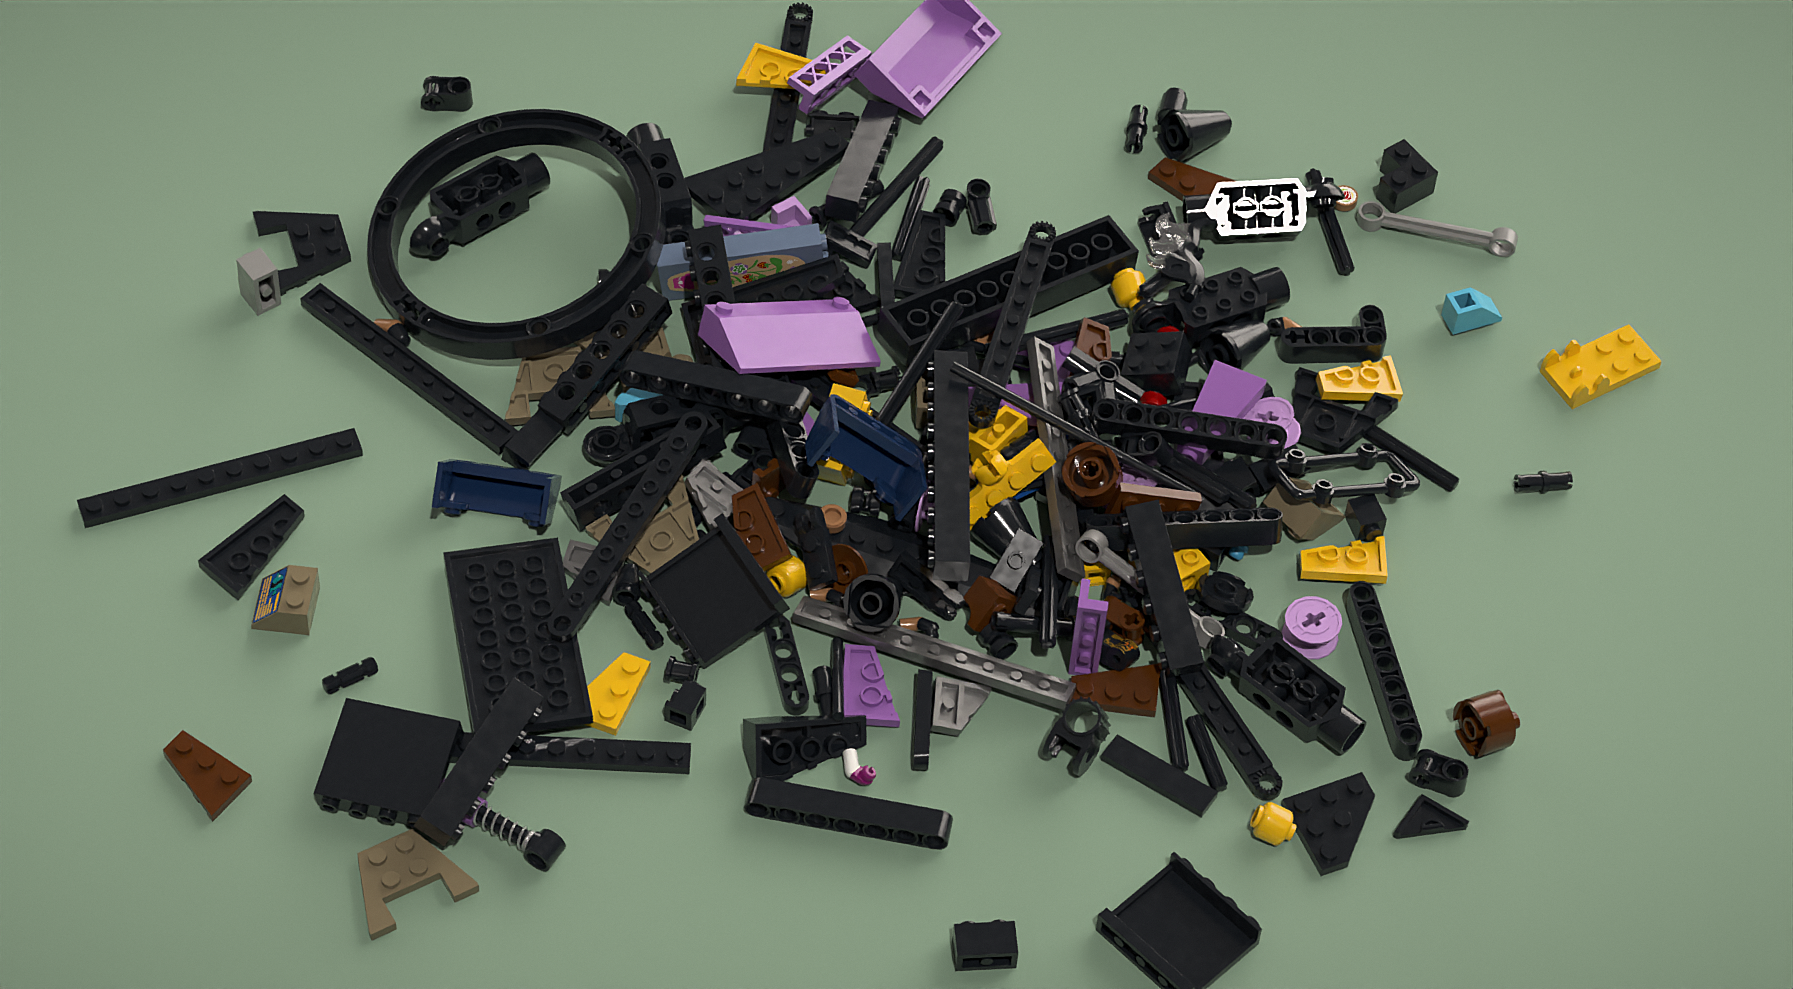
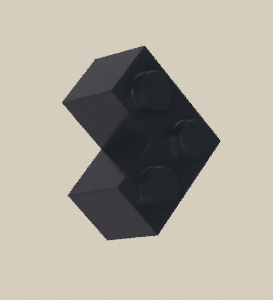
[1376,139,1438,214]

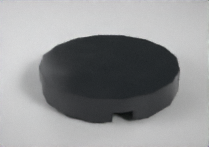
[1196,571,1254,614]

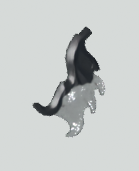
[1146,213,1218,301]

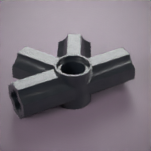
[1062,346,1144,418]

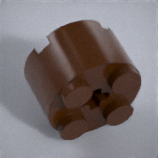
[1062,442,1123,508]
[1453,689,1520,757]

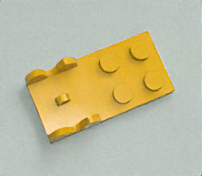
[1540,324,1662,409]

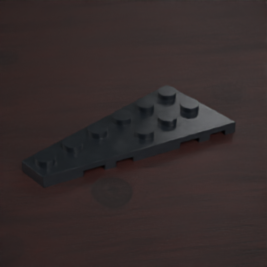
[684,129,849,221]
[681,254,847,365]

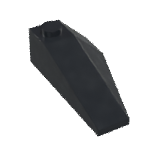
[743,715,867,781]

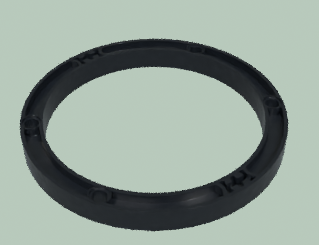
[367,109,666,360]

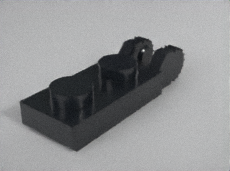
[795,506,838,591]
[888,550,965,621]

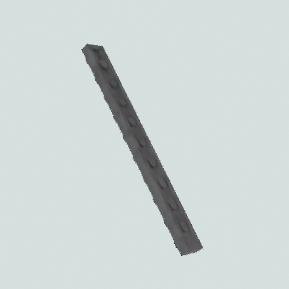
[1027,336,1085,582]
[792,596,1076,710]

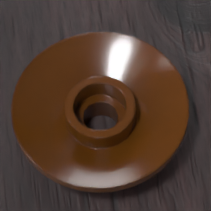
[825,544,868,594]

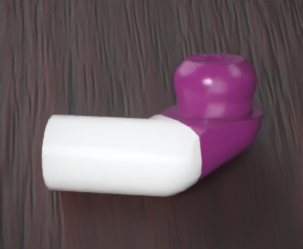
[843,748,876,785]

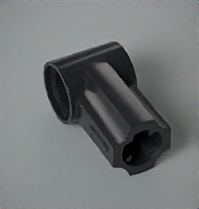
[965,178,997,235]

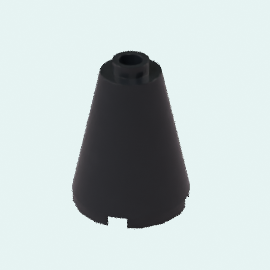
[1157,109,1232,162]
[1197,320,1270,374]
[970,497,1043,576]
[843,573,904,632]

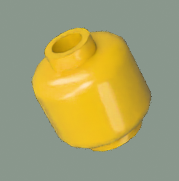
[1111,268,1146,310]
[766,556,808,597]
[1250,802,1297,846]

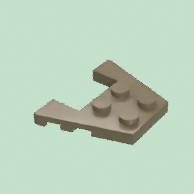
[505,346,615,425]
[585,473,699,576]
[357,829,479,940]

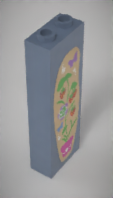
[657,223,828,301]

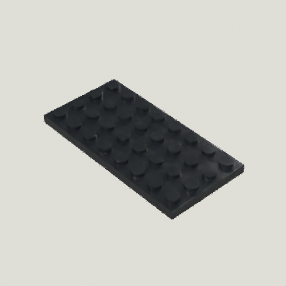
[443,537,593,735]

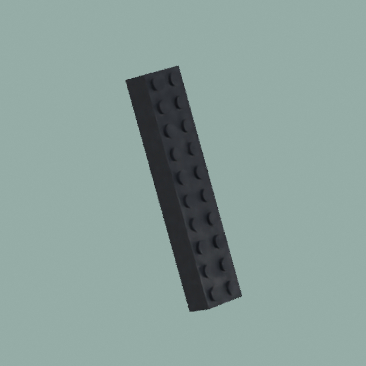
[877,215,1139,367]

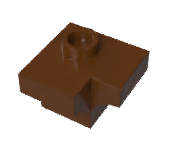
[963,576,1018,632]

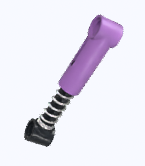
[443,778,566,871]

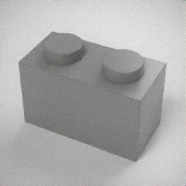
[236,248,281,316]

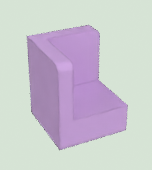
[771,196,812,226]

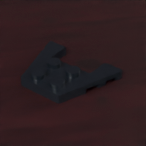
[253,211,351,296]
[1292,367,1398,454]

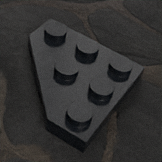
[1281,772,1375,876]

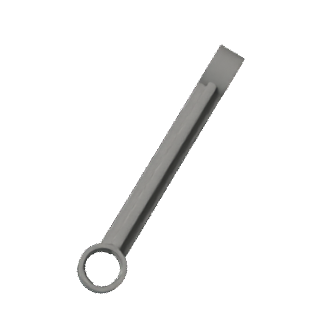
[1357,201,1518,257]
[1075,529,1225,649]

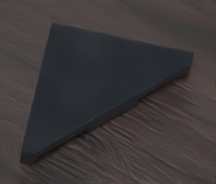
[1393,794,1469,839]

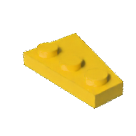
[736,43,826,89]
[1316,355,1403,402]
[1299,536,1387,584]
[584,652,651,736]

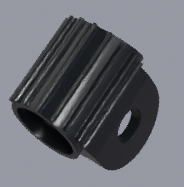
[1043,696,1111,776]

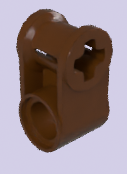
[1103,596,1145,646]

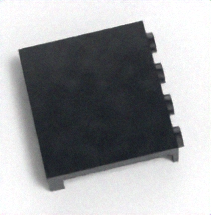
[637,513,790,669]
[314,698,464,830]
[1096,852,1262,989]

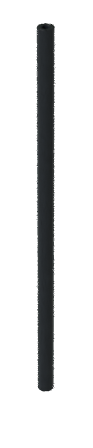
[950,362,1204,499]

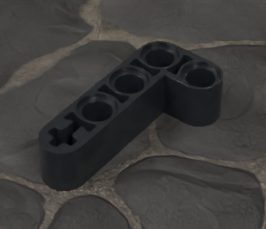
[1278,305,1387,364]

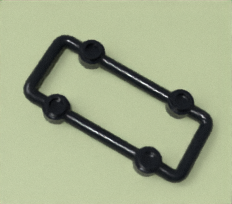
[1267,443,1420,505]

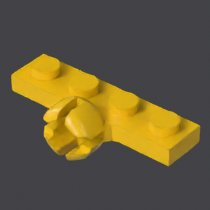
[969,438,1056,530]

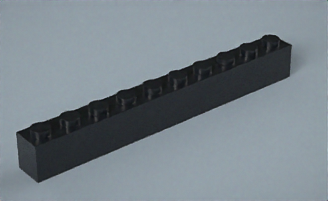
[927,350,970,582]

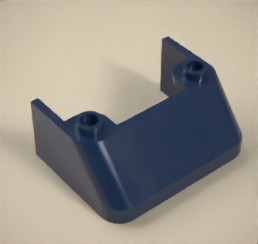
[805,394,928,521]
[432,459,562,527]

